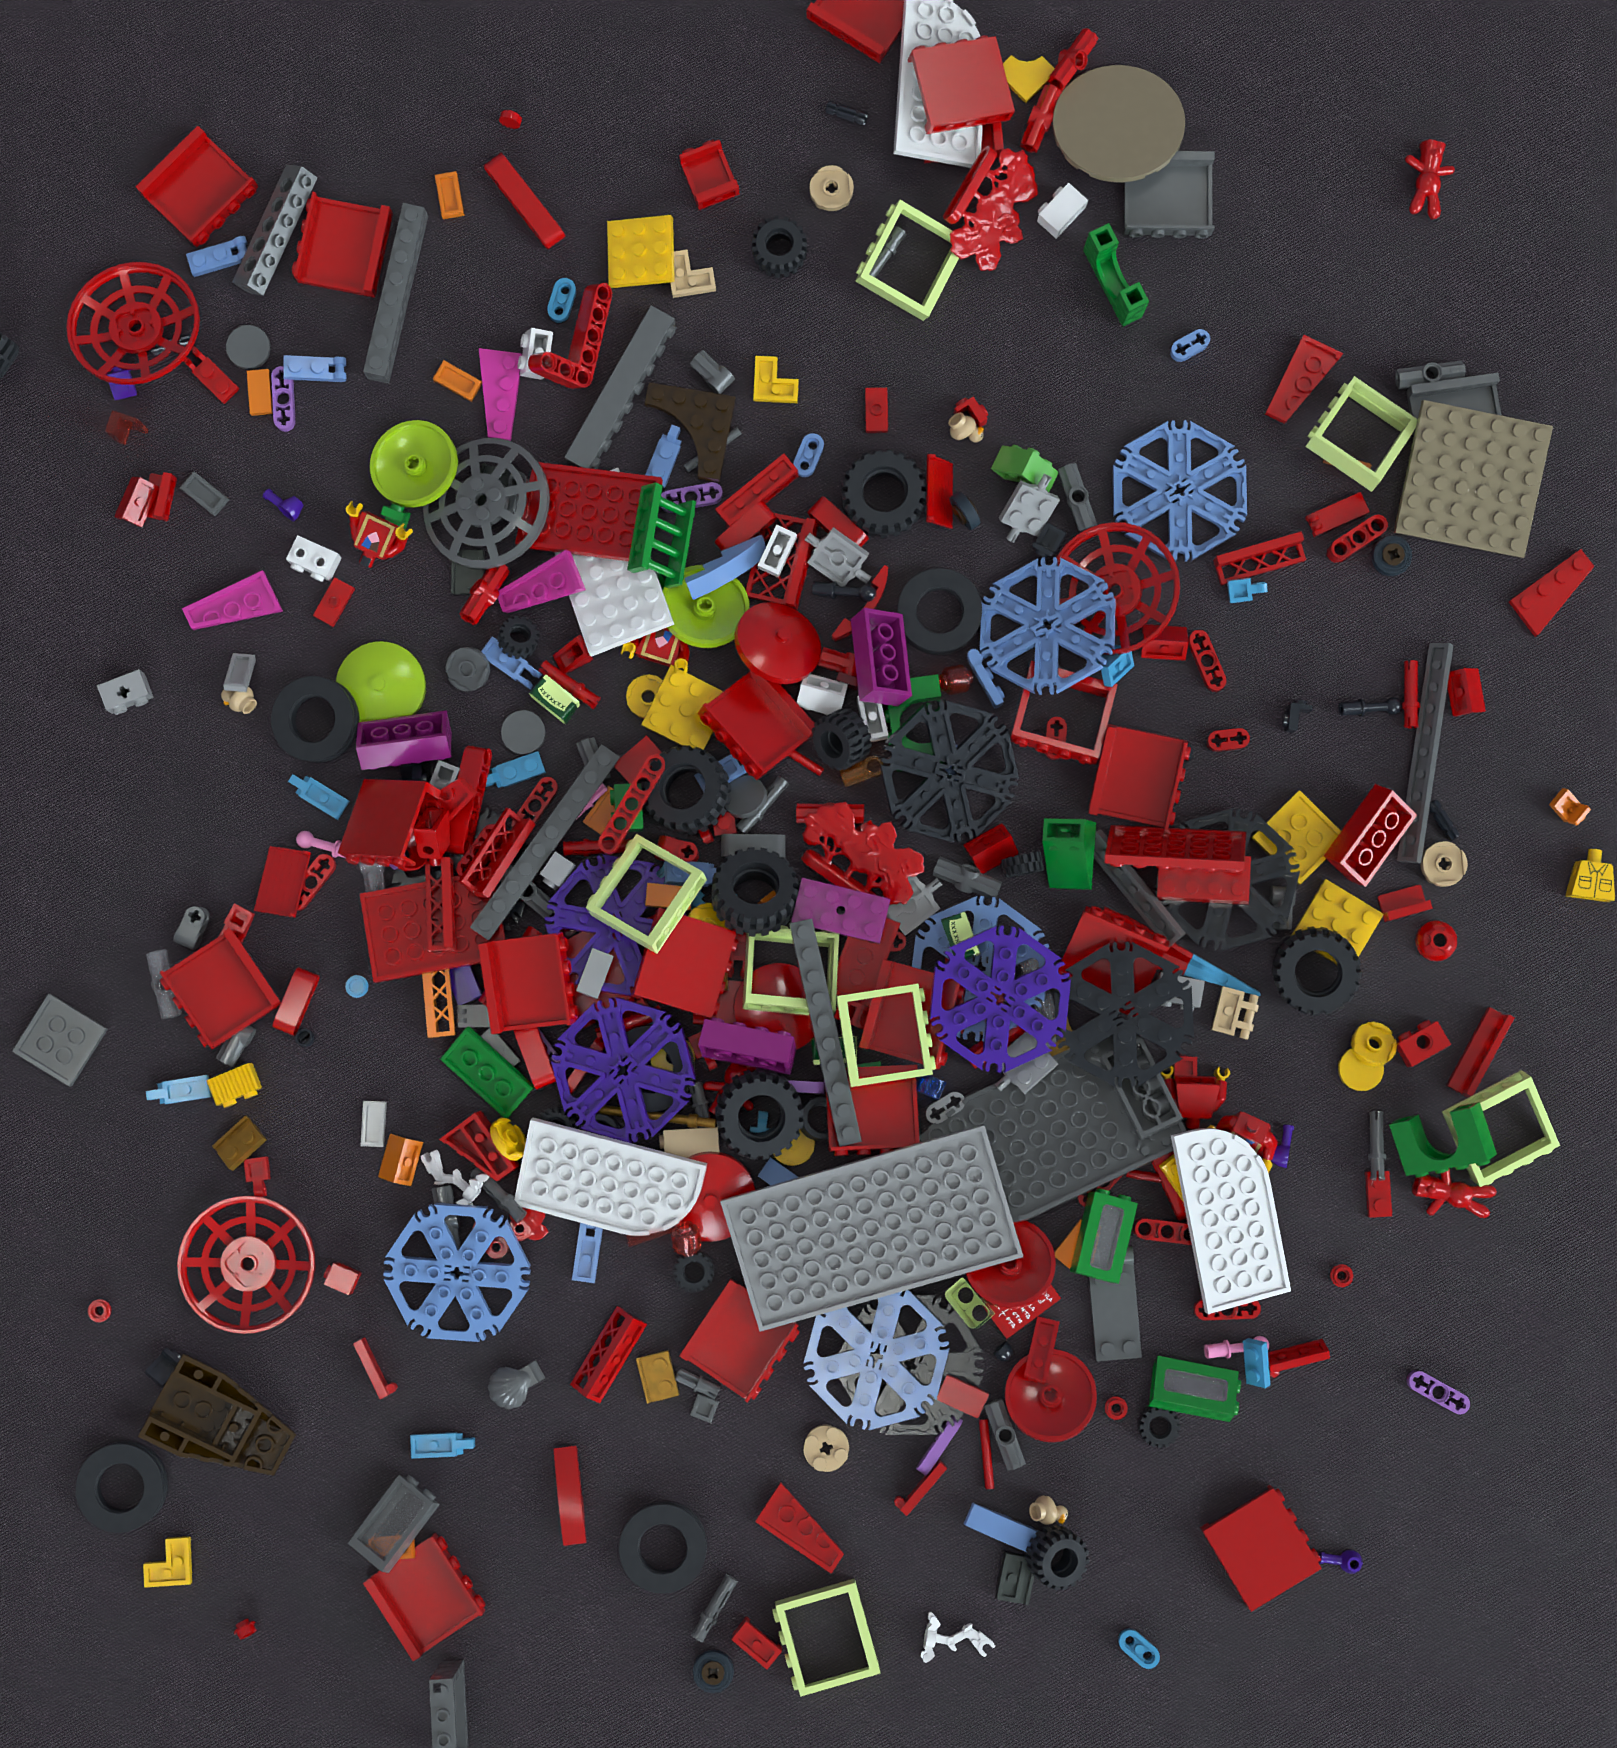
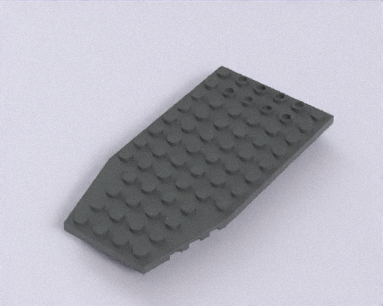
[919,1024,1186,1223]

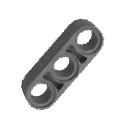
[721,834,786,859]

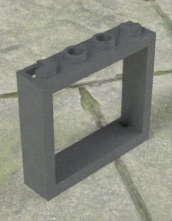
[429,1659,468,1748]

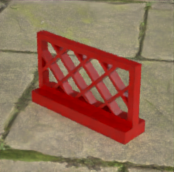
[746,513,819,610]

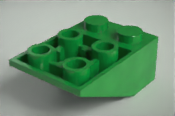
[1042,818,1096,890]

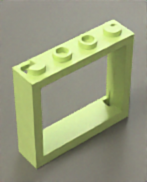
[855,200,959,321]
[1306,376,1418,492]
[586,834,707,954]
[743,926,839,1015]
[836,984,936,1087]
[1442,1070,1560,1187]
[772,1578,880,1697]

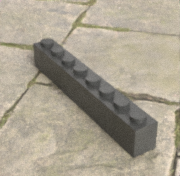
[363,203,428,384]
[564,306,676,469]

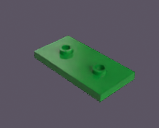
[440,1026,534,1119]

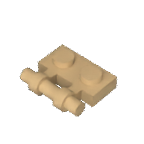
[1211,986,1259,1040]

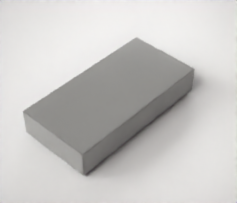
[223,653,256,692]
[576,948,614,999]
[360,1101,387,1147]

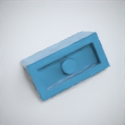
[1086,645,1134,687]

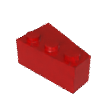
[439,1111,520,1181]

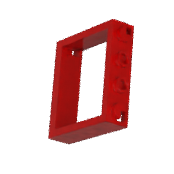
[1010,661,1118,765]

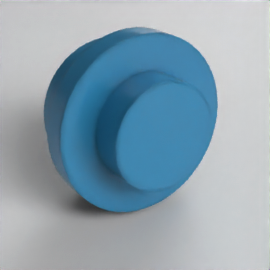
[345,975,368,998]

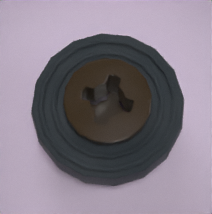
[949,491,981,530]
[1371,536,1412,576]
[693,1650,734,1693]

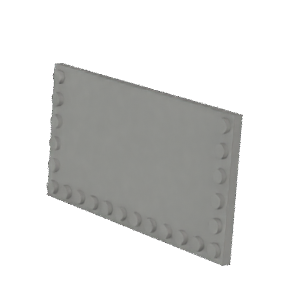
[720,1124,1023,1332]

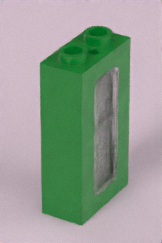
[1070,1188,1138,1284]
[1149,1356,1241,1422]

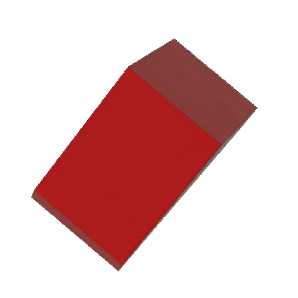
[553,635,594,674]

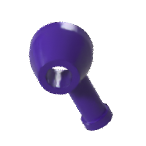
[263,489,303,521]
[1270,1125,1294,1168]
[1319,1550,1363,1574]

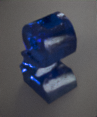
[916,1075,947,1100]

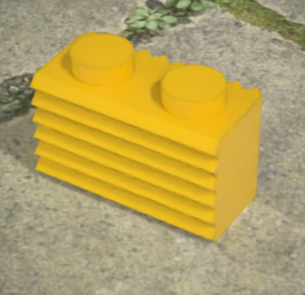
[206,1063,262,1108]

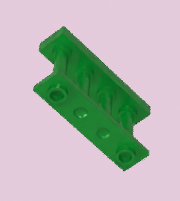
[627,482,696,588]

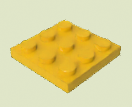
[607,215,675,288]
[641,665,723,750]
[1251,790,1341,885]
[1290,879,1384,965]

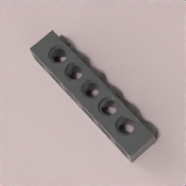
[232,164,318,296]

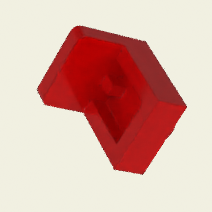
[954,396,988,427]

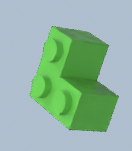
[991,445,1059,492]

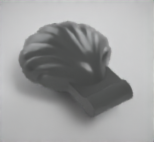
[488,1360,545,1409]

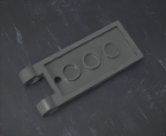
[1088,1246,1142,1361]

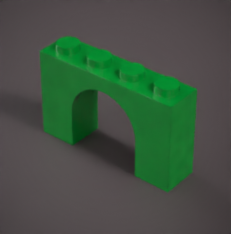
[1083,223,1149,327]
[884,674,945,772]
[1389,1102,1497,1178]

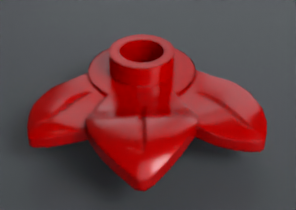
[509,1207,549,1241]

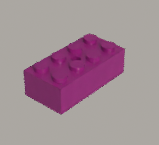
[851,608,912,706]
[356,710,452,770]
[791,878,891,944]
[698,1018,796,1075]

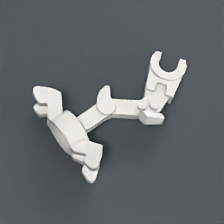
[421,1150,489,1205]
[921,1612,995,1663]

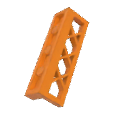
[422,969,456,1038]

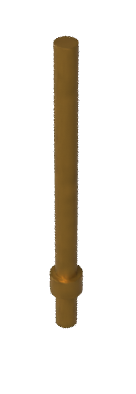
[597,1105,716,1128]

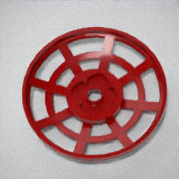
[67,262,200,385]
[1057,522,1180,655]
[177,1196,315,1334]

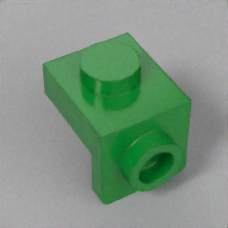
[381,503,411,531]

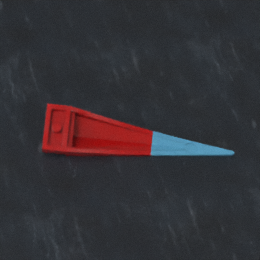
[1103,907,1261,996]

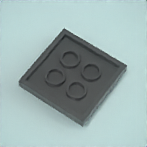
[12,994,108,1087]

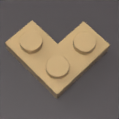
[671,250,716,298]

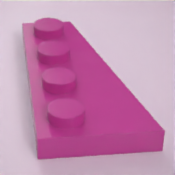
[479,348,522,441]
[498,550,586,613]
[182,570,283,630]

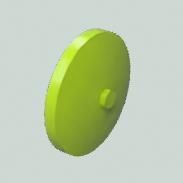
[370,420,458,507]
[663,565,749,648]
[336,641,426,722]

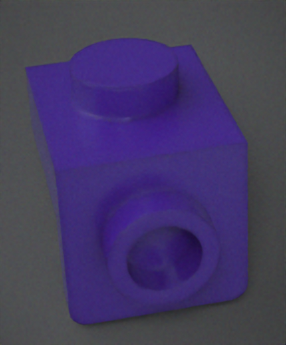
[107,367,137,400]

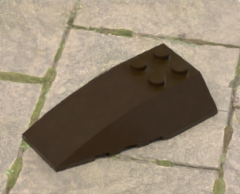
[138,1353,296,1476]

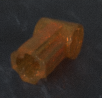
[839,756,883,787]

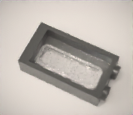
[348,1475,440,1573]

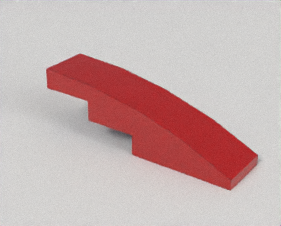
[554,1446,587,1546]

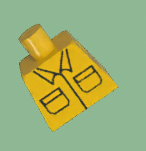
[1565,849,1615,902]

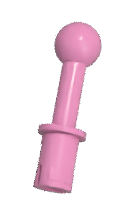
[296,831,345,858]
[1204,1336,1269,1359]

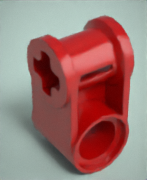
[655,835,699,862]

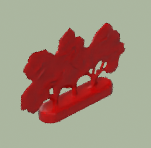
[943,146,1038,271]
[801,802,924,905]

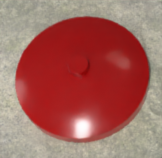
[734,602,821,684]
[734,963,814,1050]
[675,1151,755,1242]
[965,1221,1056,1309]
[1005,1349,1097,1442]

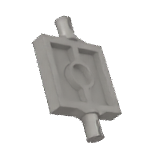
[999,474,1060,543]
[805,527,871,587]
[883,876,942,936]
[995,1032,1059,1094]

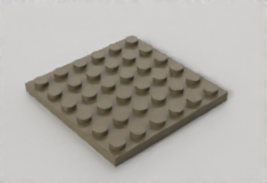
[1393,400,1553,558]

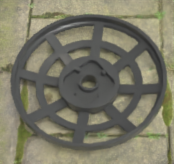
[423,438,550,569]

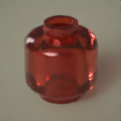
[938,664,973,695]
[671,1221,702,1257]

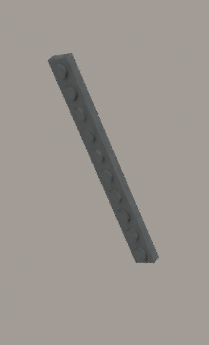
[1397,643,1453,864]
[470,744,620,941]
[789,918,862,1147]

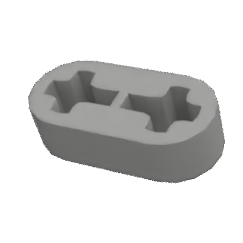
[925,1092,965,1124]

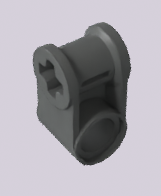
[173,906,210,951]

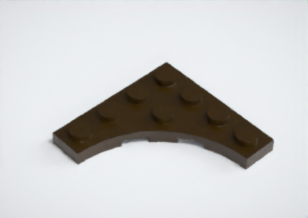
[645,382,736,483]

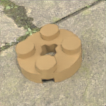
[810,165,854,211]
[1421,841,1468,887]
[804,1424,849,1472]

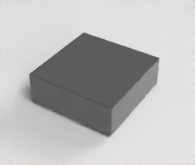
[690,1393,719,1423]

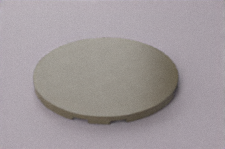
[1053,65,1185,182]

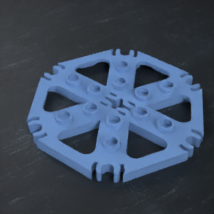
[1113,420,1247,562]
[980,557,1116,695]
[912,896,1049,1041]
[384,1203,531,1342]
[804,1290,950,1430]

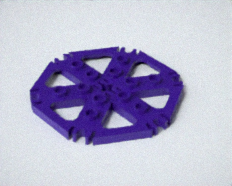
[544,854,686,997]
[929,925,1071,1073]
[551,997,696,1143]

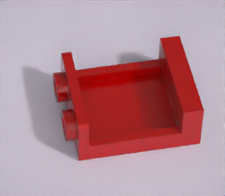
[679,140,740,210]

